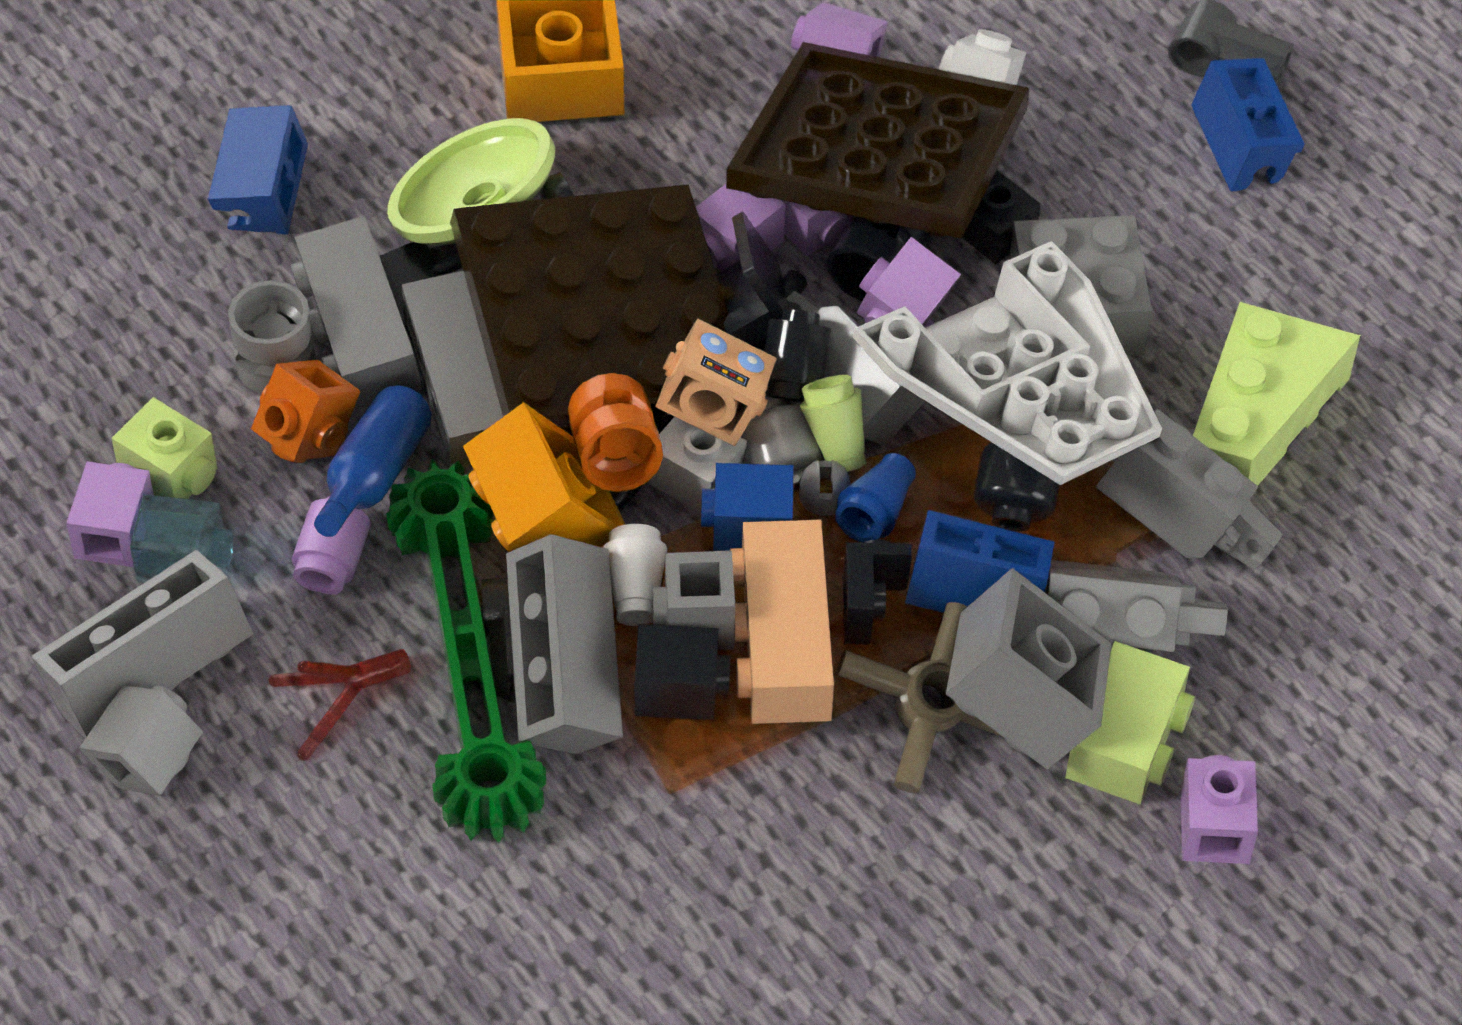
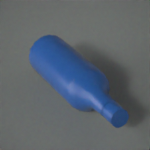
[314,385,432,537]

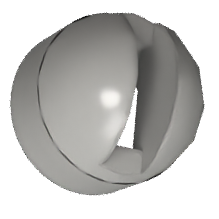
[799,460,851,516]

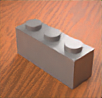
[290,215,423,411]
[402,271,503,467]
[506,534,623,754]
[31,549,253,739]

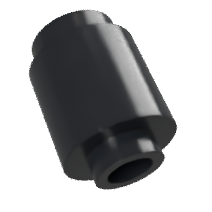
[764,309,831,402]

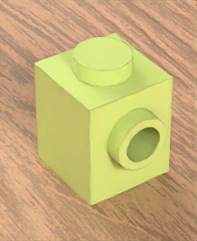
[111,397,218,510]

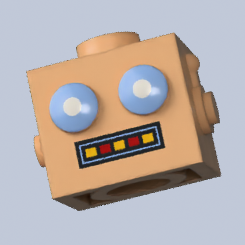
[655,318,777,446]

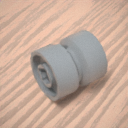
[228,280,315,394]

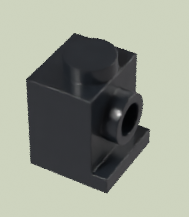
[962,170,1041,264]

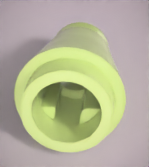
[800,375,866,472]

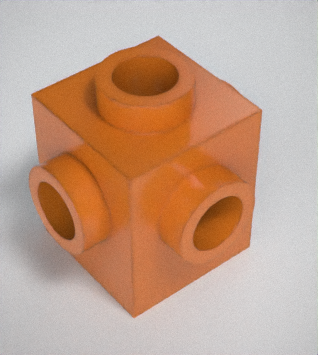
[251,359,361,463]

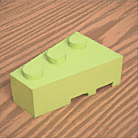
[1193,302,1360,486]

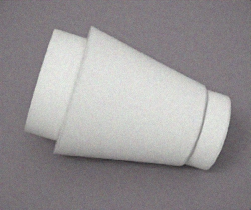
[603,524,667,626]

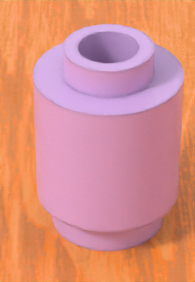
[292,496,371,595]

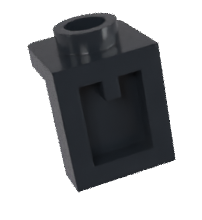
[842,540,912,645]

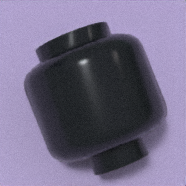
[973,442,1060,532]

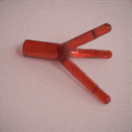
[268,648,411,761]

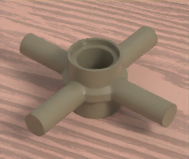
[836,602,1004,793]

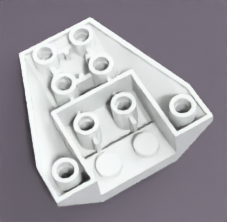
[853,241,1162,485]

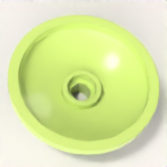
[387,118,555,245]

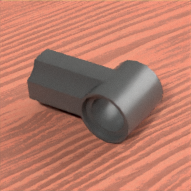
[1168,0,1294,87]

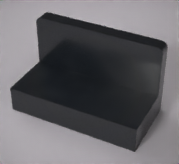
[716,211,789,346]

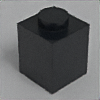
[634,624,731,720]

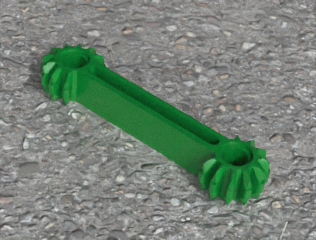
[386,458,547,843]

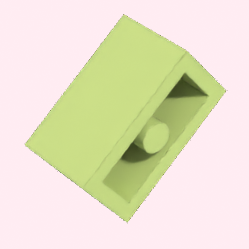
[1065,641,1195,805]

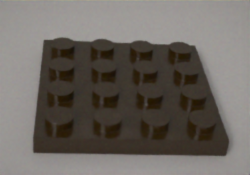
[726,42,1029,239]
[450,184,729,427]

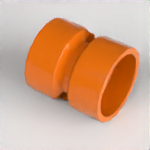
[568,373,663,492]

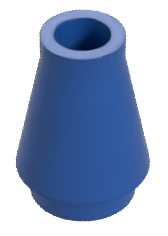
[835,453,916,543]

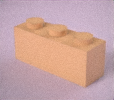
[730,520,834,724]

